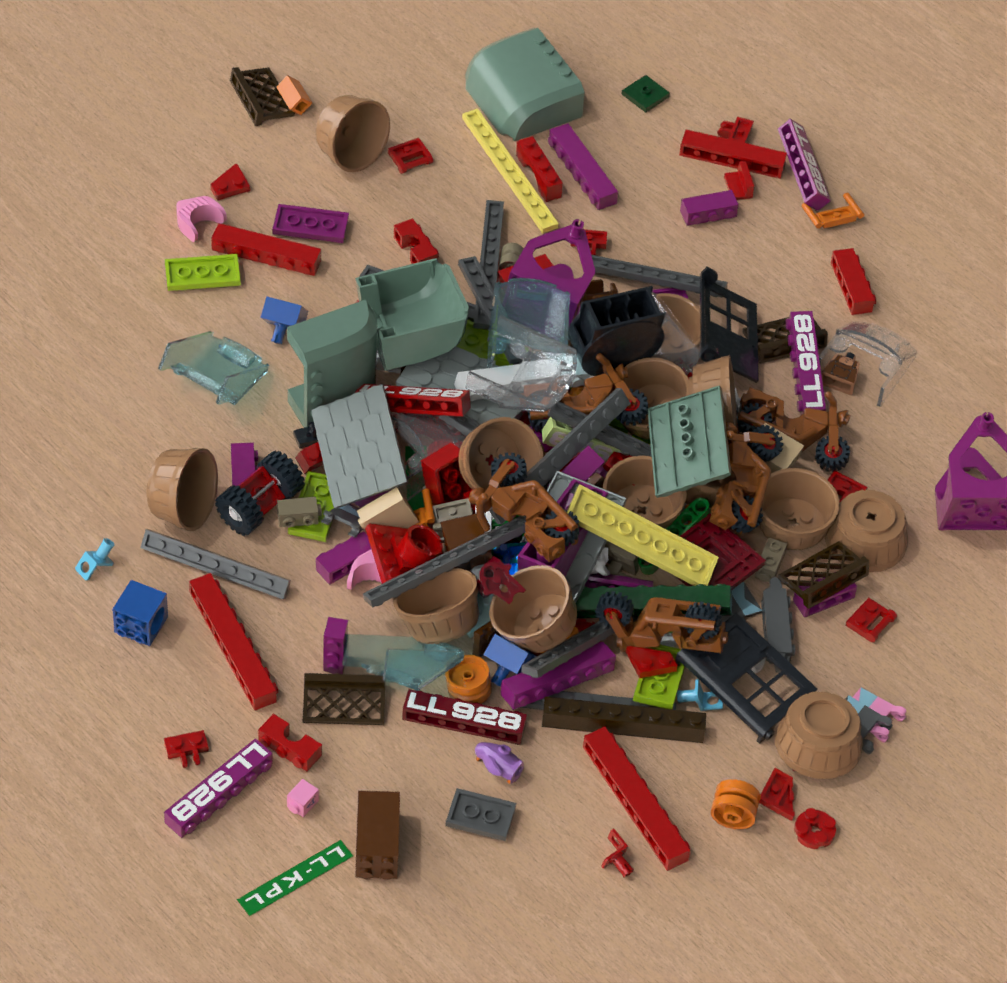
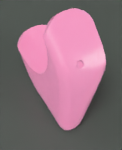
[176,196,227,242]
[347,549,381,590]

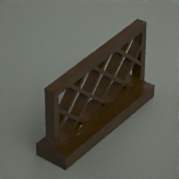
[230,67,295,126]
[742,317,828,364]
[778,541,869,609]
[302,673,385,725]

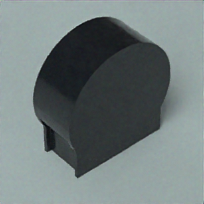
[568,286,665,376]

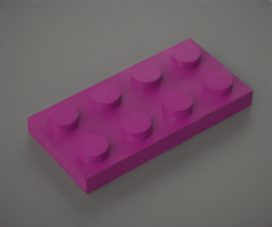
[272,204,349,243]

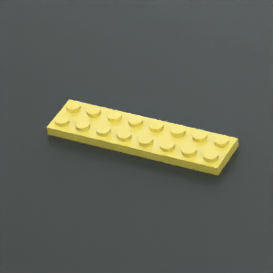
[567,485,719,586]

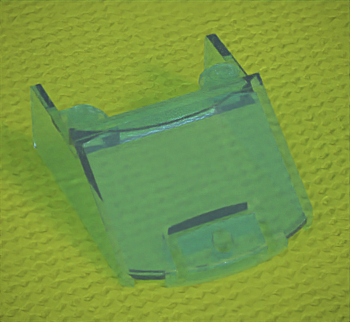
[487,278,570,377]
[158,331,269,405]
[342,634,464,691]

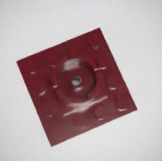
[675,514,766,591]

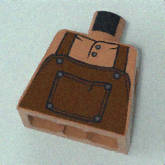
[821,352,860,396]

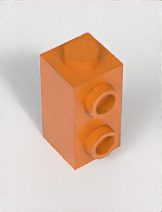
[276,75,312,115]

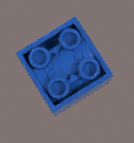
[112,580,168,646]

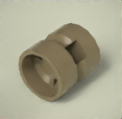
[499,243,524,270]

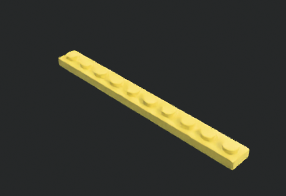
[462,109,559,234]

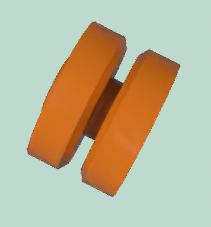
[445,655,492,704]
[710,779,761,829]

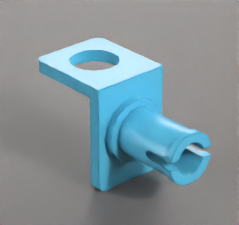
[75,538,115,580]
[677,679,723,711]

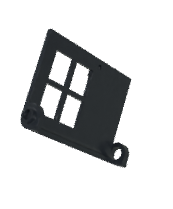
[700,267,759,383]
[675,613,818,744]

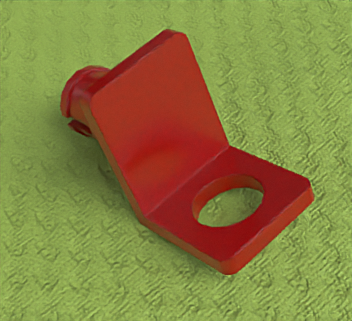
[601,828,634,878]

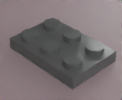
[445,788,517,841]

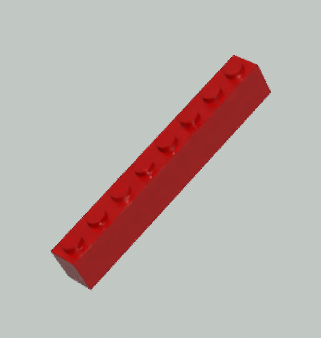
[189,573,279,711]
[583,727,691,871]

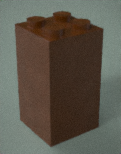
[355,791,400,880]

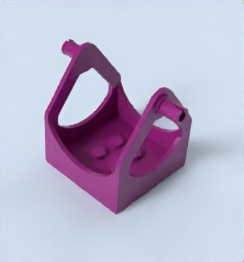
[501,219,595,342]
[935,412,1007,531]

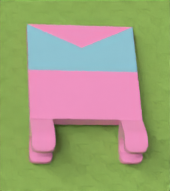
[852,688,906,742]

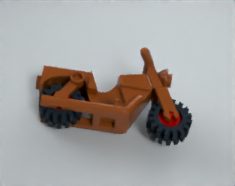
[521,353,648,433]
[738,387,851,472]
[709,422,784,536]
[469,452,579,562]
[595,591,729,653]

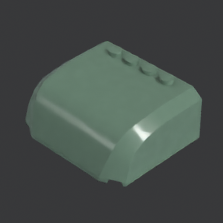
[465,28,585,141]
[355,258,469,371]
[287,300,378,427]

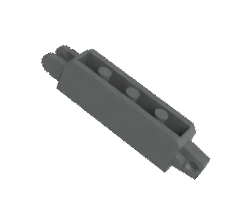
[761,577,795,673]

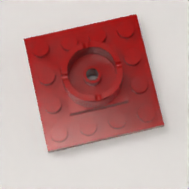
[365,523,443,584]

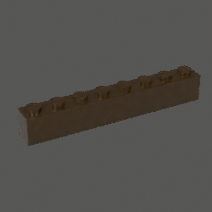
[542,697,706,743]

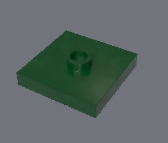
[621,75,670,113]

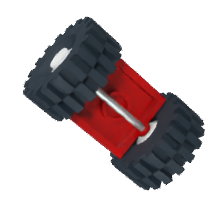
[215,450,305,536]

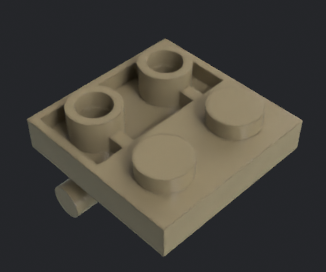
[432,498,473,543]
[604,541,639,577]

